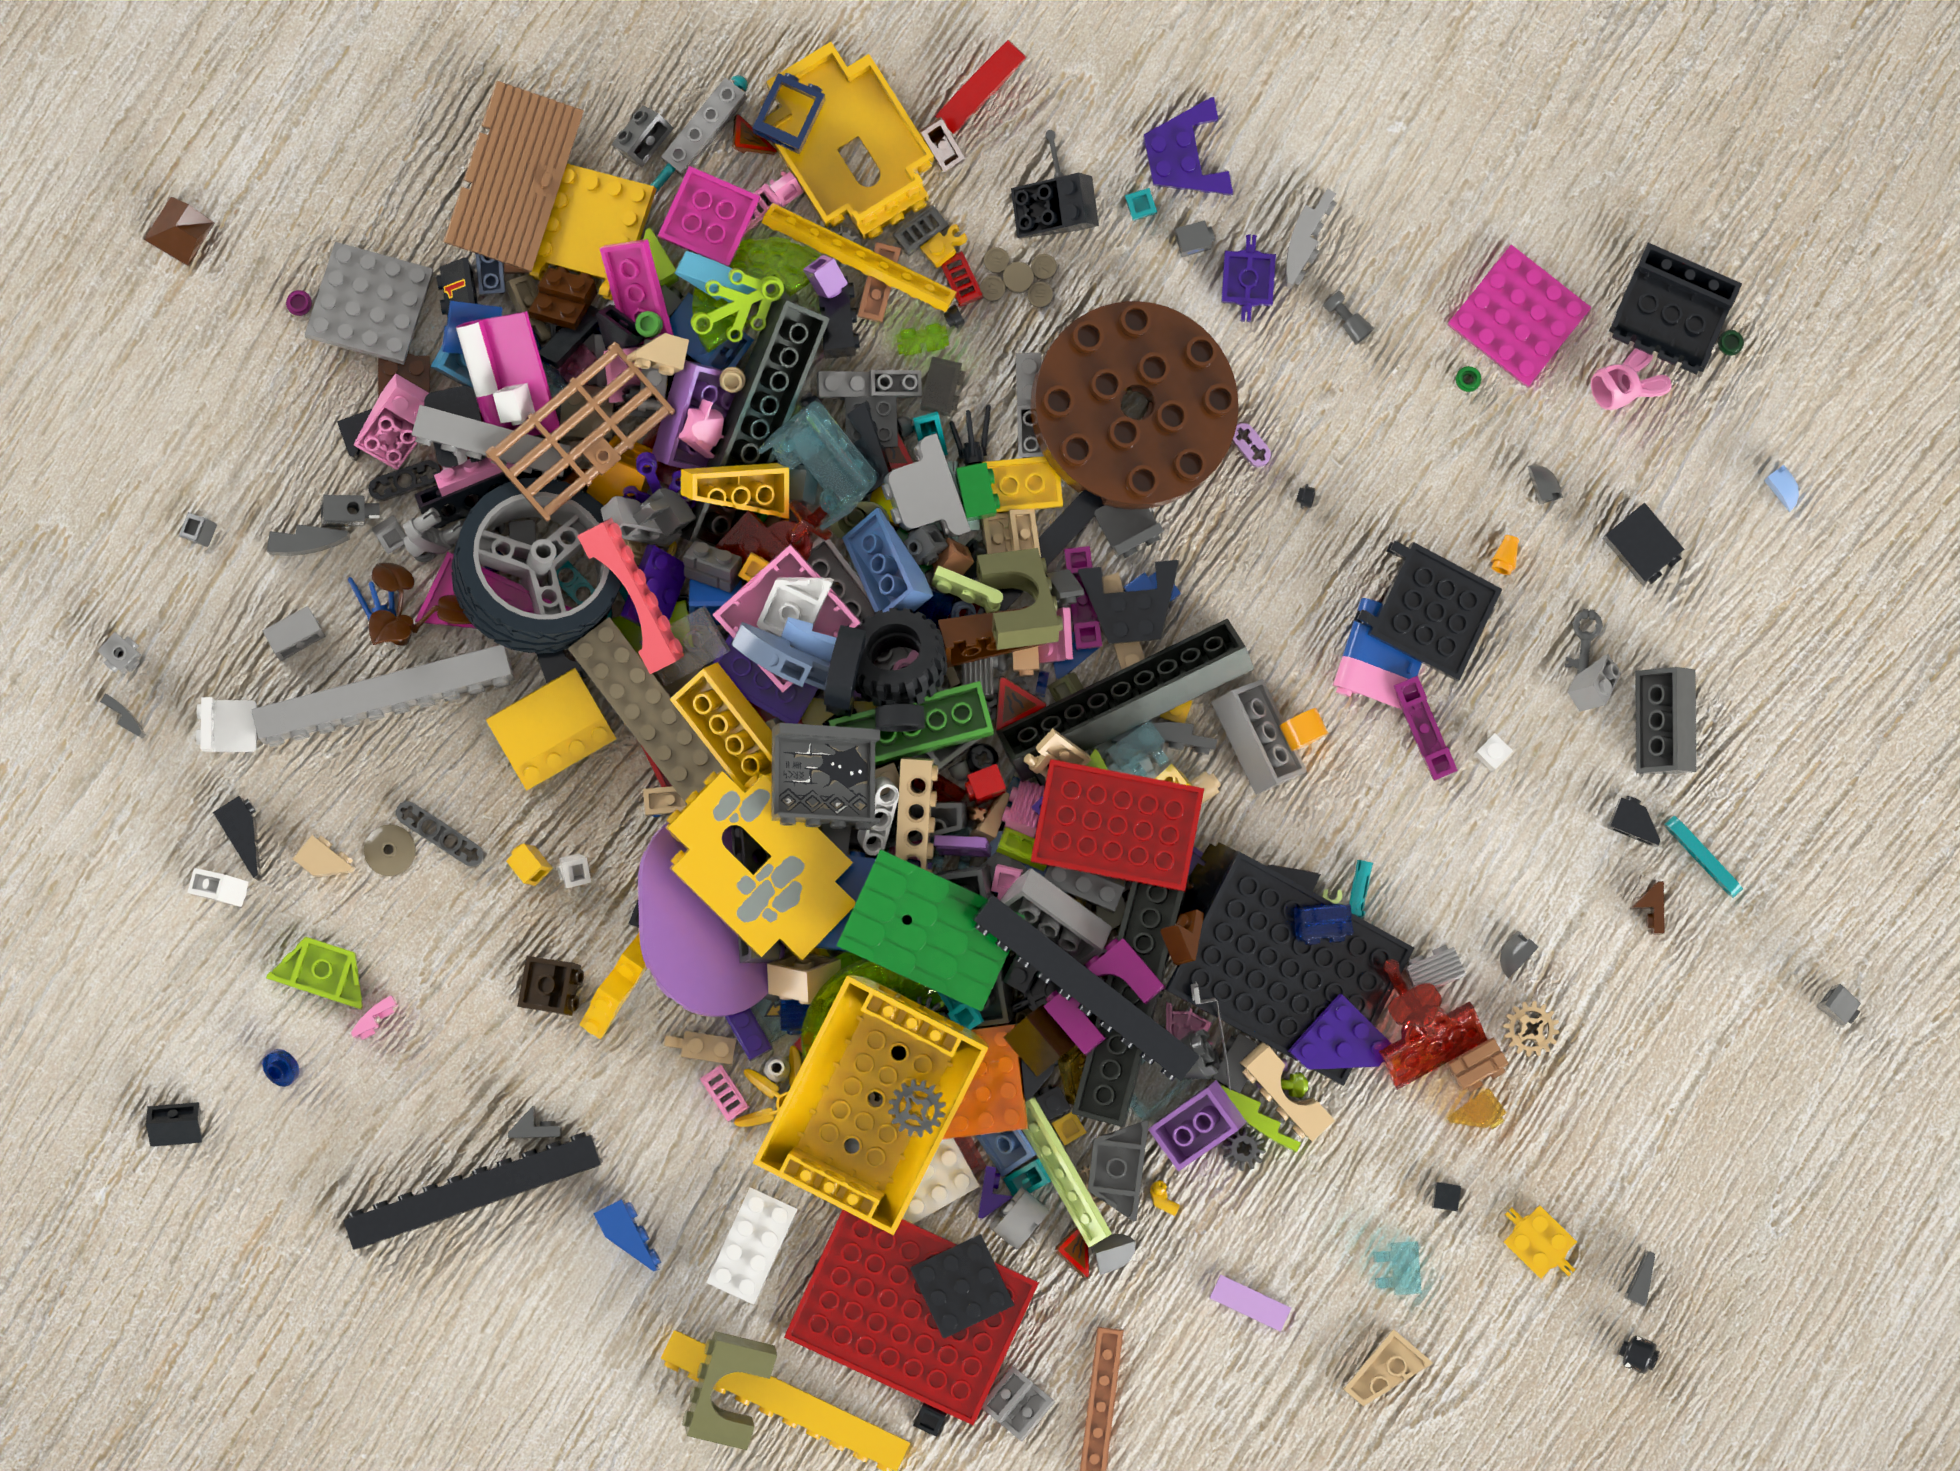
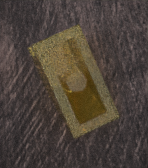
[1445,1088,1507,1130]

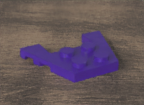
[1143,97,1233,196]

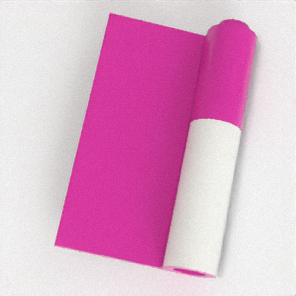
[456,311,560,436]

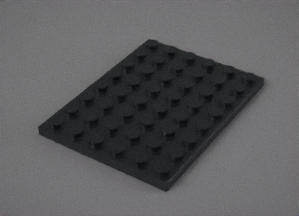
[1165,851,1414,1086]

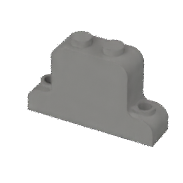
[882,433,971,537]

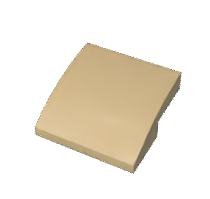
[980,509,1041,557]

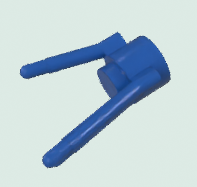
[348,577,397,621]

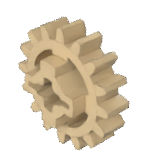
[1503,1001,1560,1058]

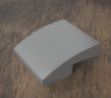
[982,1366,1055,1442]

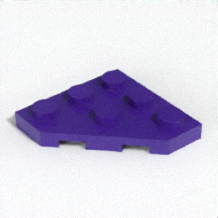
[1288,994,1396,1070]

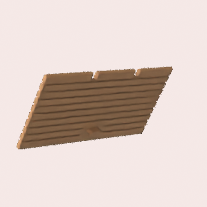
[443,81,584,272]

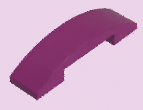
[1064,546,1102,650]
[1394,676,1458,781]

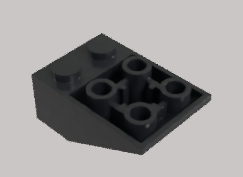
[1011,172,1099,239]

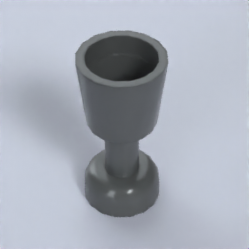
[1323,291,1374,345]

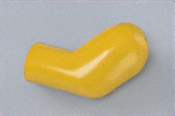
[1150,1180,1180,1216]

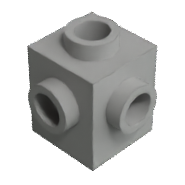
[98,632,141,674]

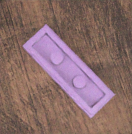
[1210,1275,1291,1332]

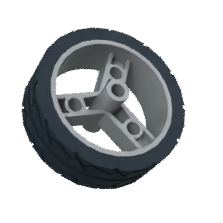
[451,478,622,654]

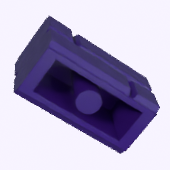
[725,1008,773,1062]

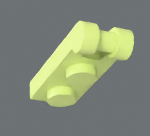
[931,566,1003,613]

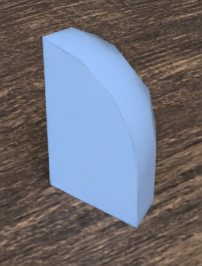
[1764,465,1799,512]

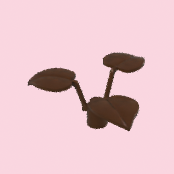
[368,563,472,646]

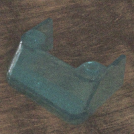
[758,401,877,531]

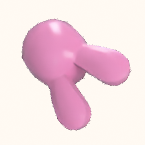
[1591,349,1672,410]

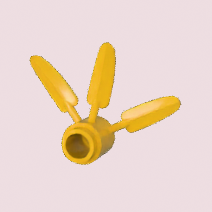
[734,1045,802,1127]

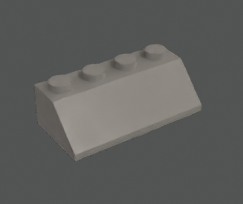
[1211,679,1307,795]
[1000,868,1112,964]

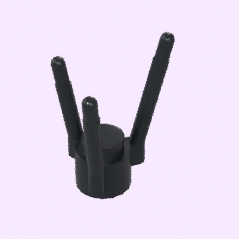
[949,405,991,464]

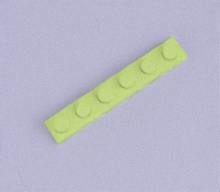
[1023,1097,1112,1247]

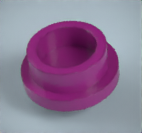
[286,290,312,316]

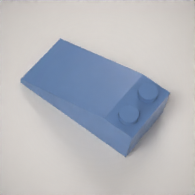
[842,508,934,612]

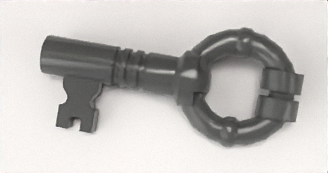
[1565,609,1603,674]

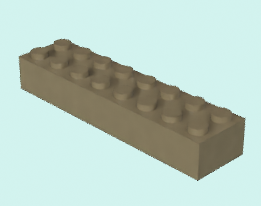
[568,617,735,804]

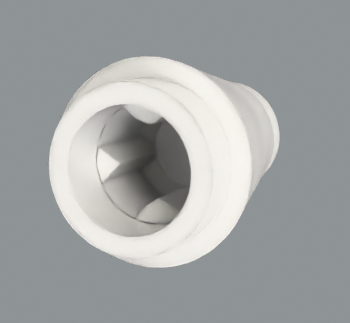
[765,1056,790,1082]

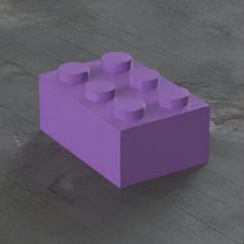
[1148,1080,1246,1171]

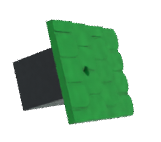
[836,849,1025,1012]

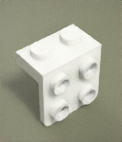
[196,697,257,752]

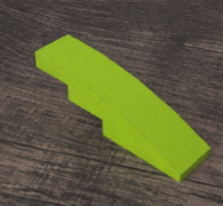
[1220,1085,1301,1153]

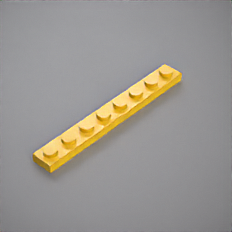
[761,203,957,312]

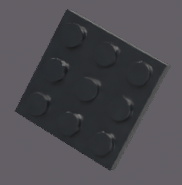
[910,1234,1015,1339]

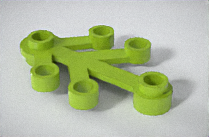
[691,268,784,342]

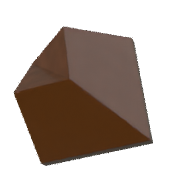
[144,197,215,266]

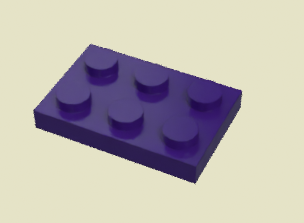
[621,544,686,627]

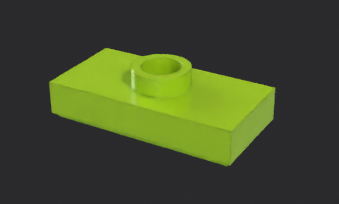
[996,827,1047,872]

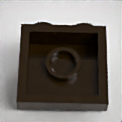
[517,956,584,1016]

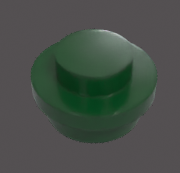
[1718,330,1744,356]

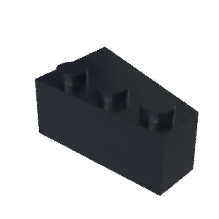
[818,276,860,359]

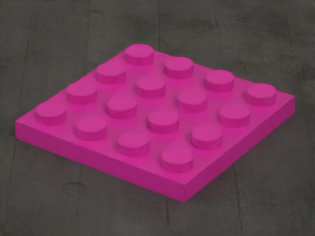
[1447,245,1592,388]

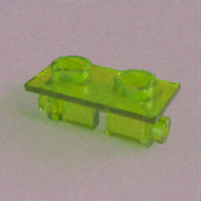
[895,323,949,356]

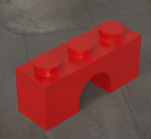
[964,764,1006,806]

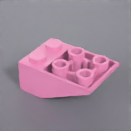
[354,373,429,470]

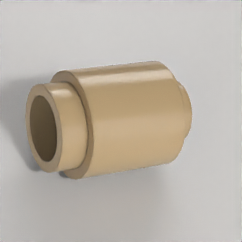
[1189,771,1221,804]

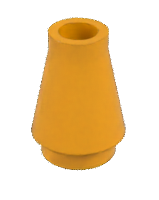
[1491,535,1519,575]

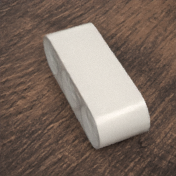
[857,777,899,855]

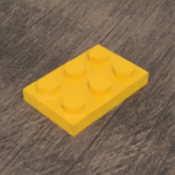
[982,456,1063,513]

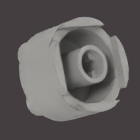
[989,1187,1050,1250]

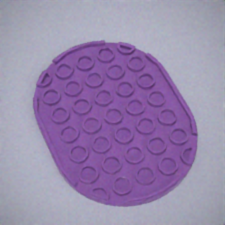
[638,822,785,1017]

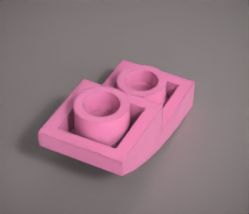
[351,996,398,1040]

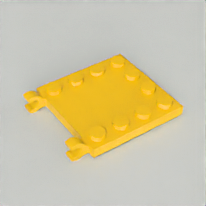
[529,164,657,301]

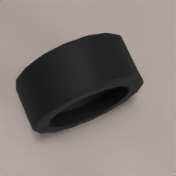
[875,704,925,732]

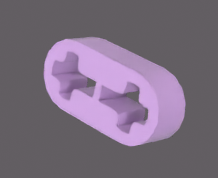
[1232,423,1271,468]

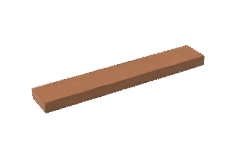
[1080,1327,1124,1471]

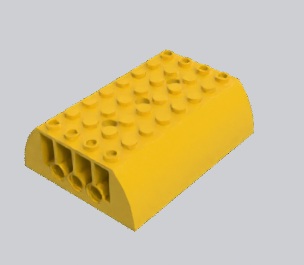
[753,975,989,1235]

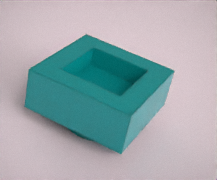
[1125,188,1157,221]

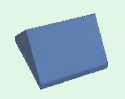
[976,1130,1036,1177]

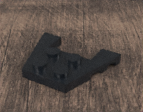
[789,400,892,501]
[1078,560,1179,644]

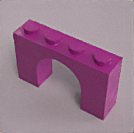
[1043,938,1165,1055]

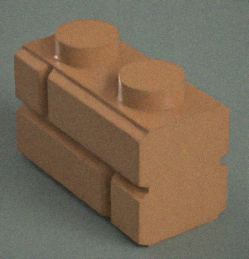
[1447,1037,1509,1092]

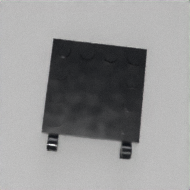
[1354,541,1502,681]

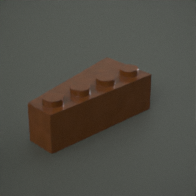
[938,606,1047,668]

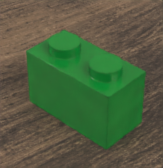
[955,462,1000,521]

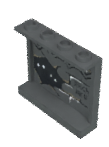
[771,723,880,830]

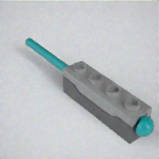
[651,75,748,195]

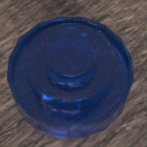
[262,1049,300,1087]

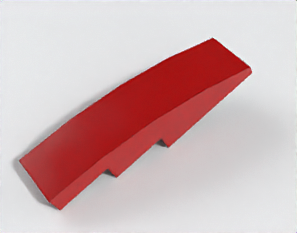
[935,40,1027,134]

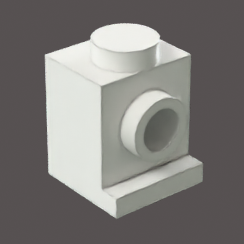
[557,854,591,888]

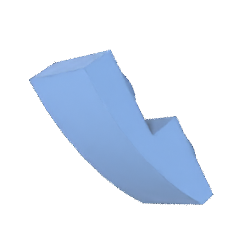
[781,617,836,662]

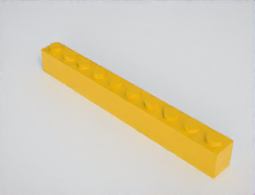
[661,1330,911,1471]

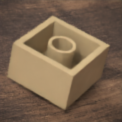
[767,953,842,1004]

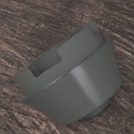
[1180,1029,1220,1080]

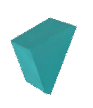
[913,412,948,456]
[1003,1158,1051,1196]

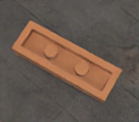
[857,242,901,323]

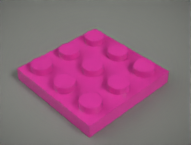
[658,166,760,267]

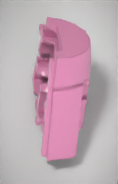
[678,399,724,458]
[1166,1002,1213,1045]

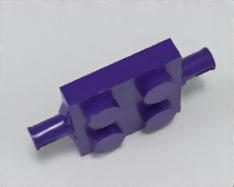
[1221,234,1276,322]

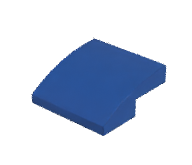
[442,301,502,354]

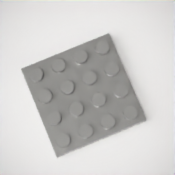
[305,242,434,365]

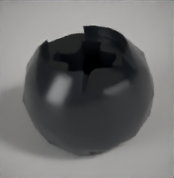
[966,743,999,773]

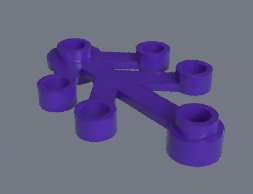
[623,452,696,508]

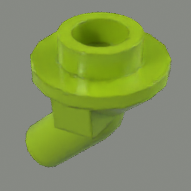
[1281,1072,1308,1098]

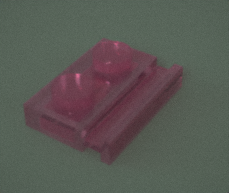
[555,343,598,386]

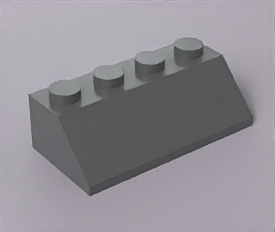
[1635,667,1697,774]

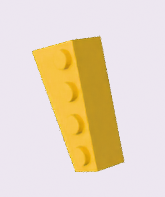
[681,463,789,519]

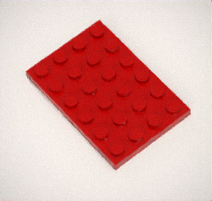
[1031,759,1205,892]

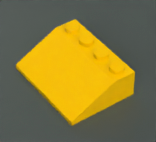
[485,668,616,791]

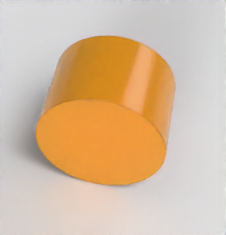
[1279,708,1329,751]

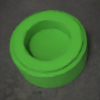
[635,311,663,338]

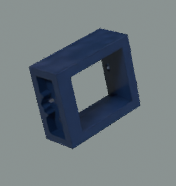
[752,73,825,154]

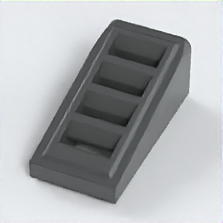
[893,205,949,257]
[1624,1251,1655,1307]

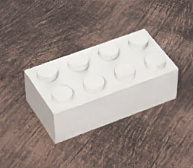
[706,1187,798,1305]

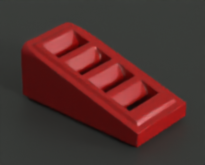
[941,251,983,308]

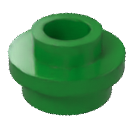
[1456,366,1482,392]

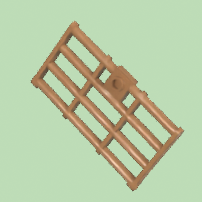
[485,342,675,522]

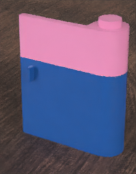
[1332,598,1422,710]

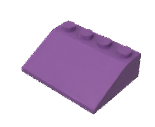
[652,360,736,469]

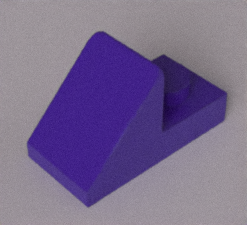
[978,1166,1013,1219]

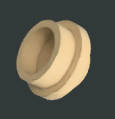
[719,367,746,393]

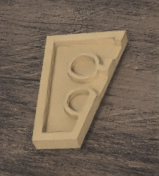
[1343,1329,1433,1406]

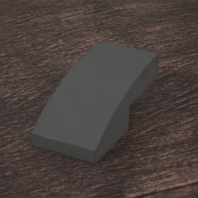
[100,693,146,739]

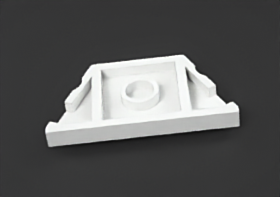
[756,577,834,648]

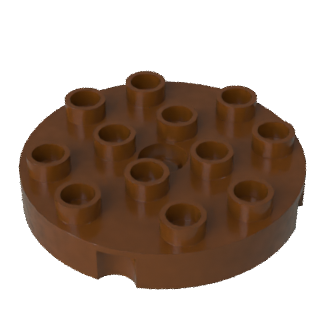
[1031,301,1239,509]

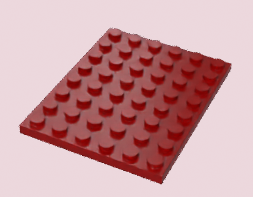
[784,1210,1039,1426]

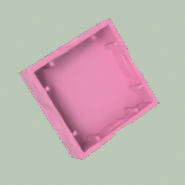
[713,544,860,692]

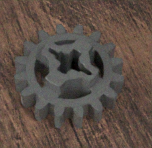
[888,1079,946,1137]

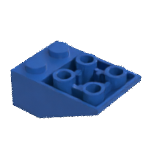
[669,292,754,370]
[593,1199,661,1271]

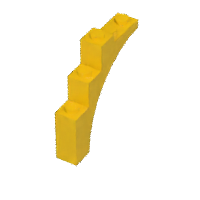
[579,933,647,1039]

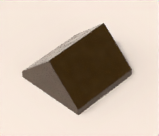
[1003,1004,1076,1077]

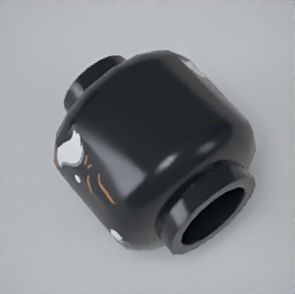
[1619,1335,1660,1374]

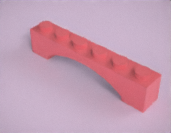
[577,517,684,674]

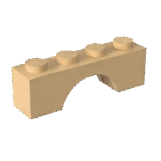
[1240,1042,1335,1142]

